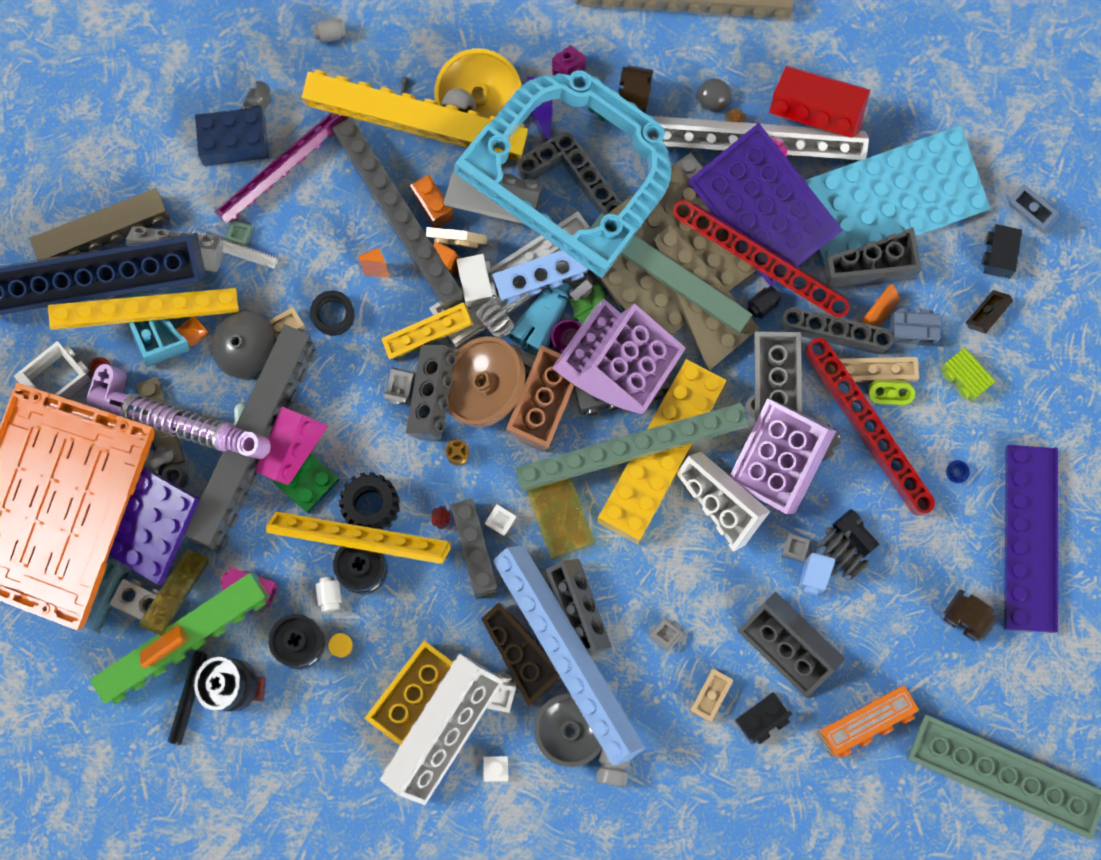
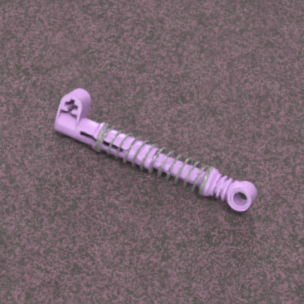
[87,364,271,459]

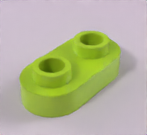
[868,379,915,405]

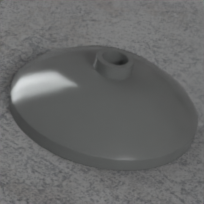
[212,310,276,379]
[534,693,602,767]

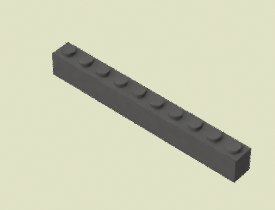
[332,117,465,311]

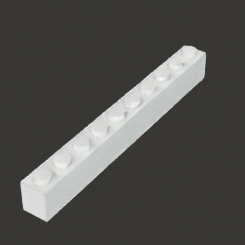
[648,116,869,160]

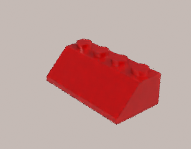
[769,66,871,138]

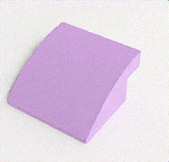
[552,299,686,414]

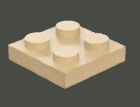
[426,227,488,248]

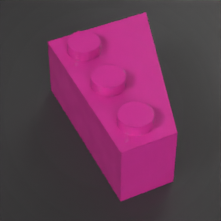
[255,407,328,485]

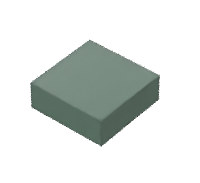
[224,220,254,248]

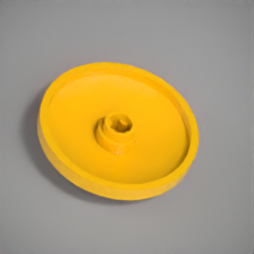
[434,49,522,119]

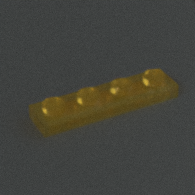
[140,549,209,636]

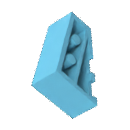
[118,291,189,367]

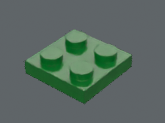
[273,453,339,514]

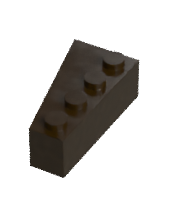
[481,602,561,707]

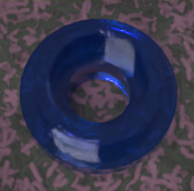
[946,460,970,484]

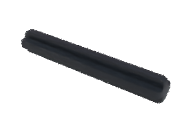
[168,651,207,745]

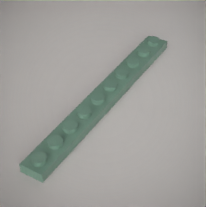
[516,403,748,491]

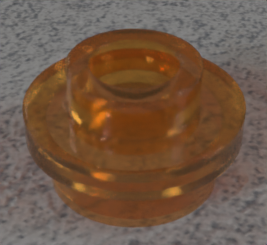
[724,109,747,123]

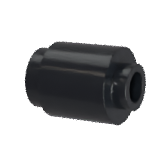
[747,286,781,319]

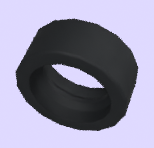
[310,290,355,336]

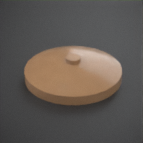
[446,337,525,427]

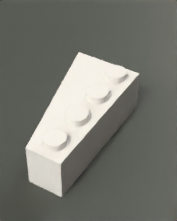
[676,451,770,552]

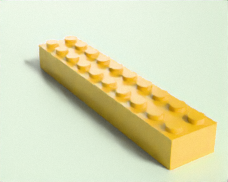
[301,70,528,161]

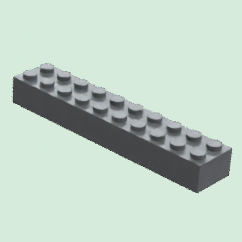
[184,324,317,554]

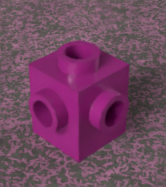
[552,45,586,76]

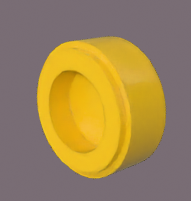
[328,633,353,658]

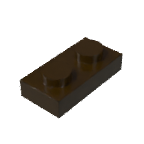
[966,290,1013,334]

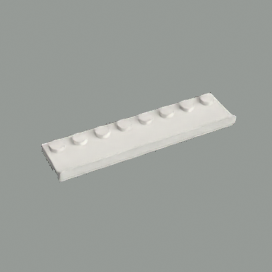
[429,212,589,349]

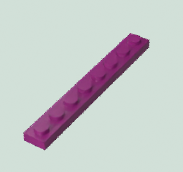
[214,113,353,223]

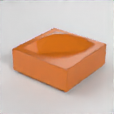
[176,316,209,348]

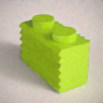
[940,347,996,402]

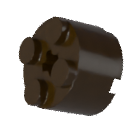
[618,65,654,114]
[943,589,1000,642]

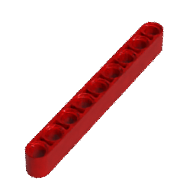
[673,199,849,318]
[805,338,935,516]

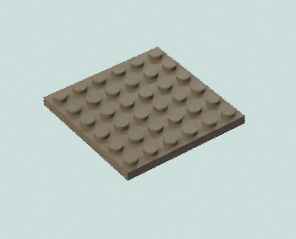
[588,163,757,336]

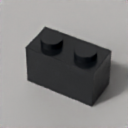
[981,224,1022,279]

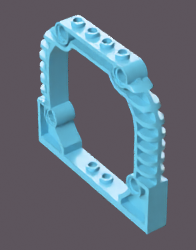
[453,70,671,278]

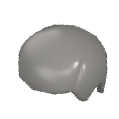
[441,88,476,113]

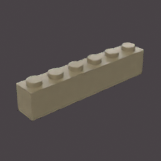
[29,188,170,260]

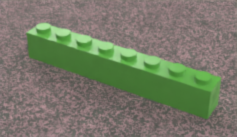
[90,573,271,705]

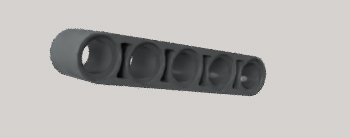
[781,307,894,354]

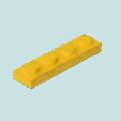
[381,302,474,360]

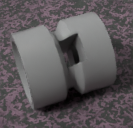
[595,748,630,787]

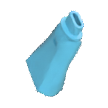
[507,281,572,355]

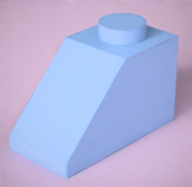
[799,553,835,595]

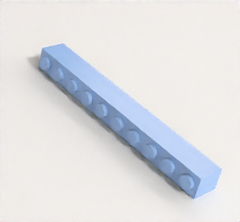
[492,545,645,766]

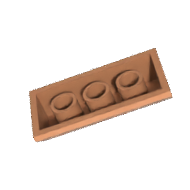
[506,345,574,452]

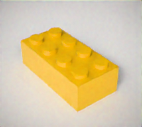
[364,641,453,746]

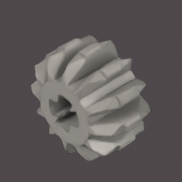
[476,300,514,339]

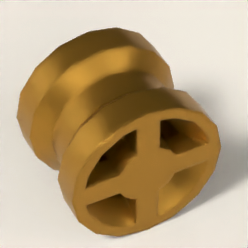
[445,439,469,466]

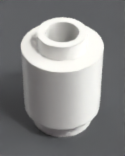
[315,577,342,612]

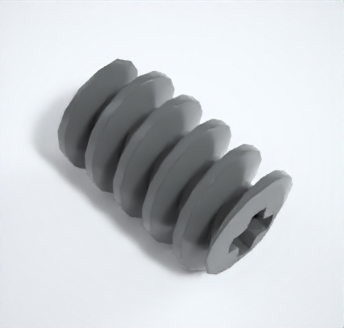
[817,528,869,580]

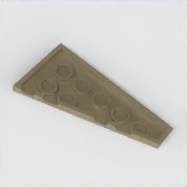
[652,225,759,371]

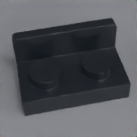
[734,692,793,745]

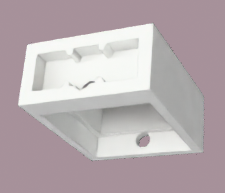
[14,341,91,399]

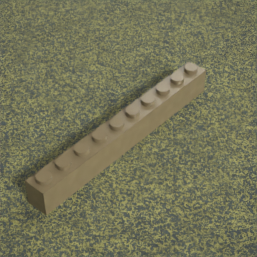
[576,0,794,19]

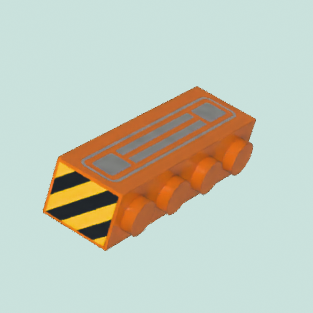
[817,685,919,759]

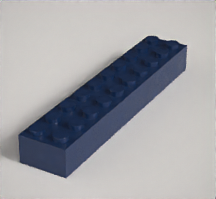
[0,233,207,315]

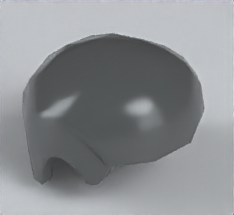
[696,78,731,112]
[241,81,271,111]

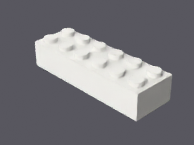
[380,654,504,805]

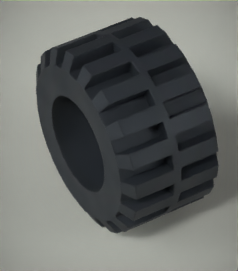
[339,472,400,530]

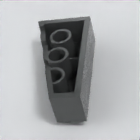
[824,227,922,288]

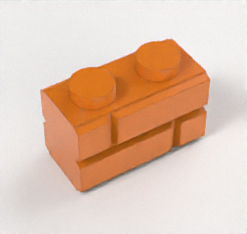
[410,175,454,228]

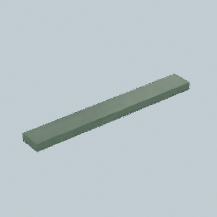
[590,213,753,334]

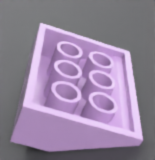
[730,398,836,514]

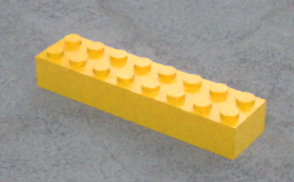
[597,359,727,545]

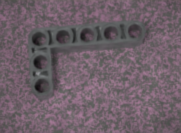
[518,132,622,215]

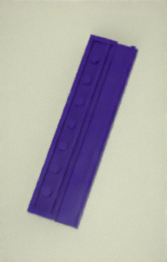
[1004,445,1058,633]

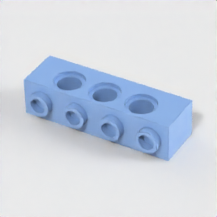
[492,250,588,304]

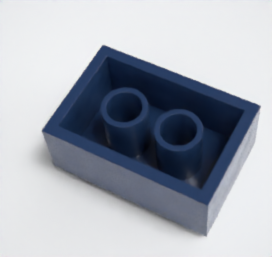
[195,107,269,166]

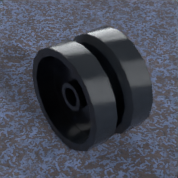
[333,546,388,595]
[268,614,326,670]
[194,657,258,712]

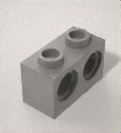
[109,578,170,628]

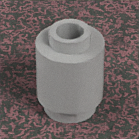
[313,17,346,43]

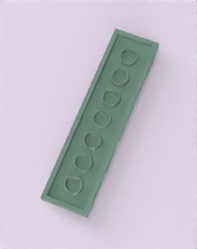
[906,714,1101,839]

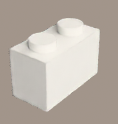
[456,254,496,309]

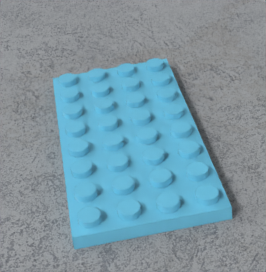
[804,125,990,267]

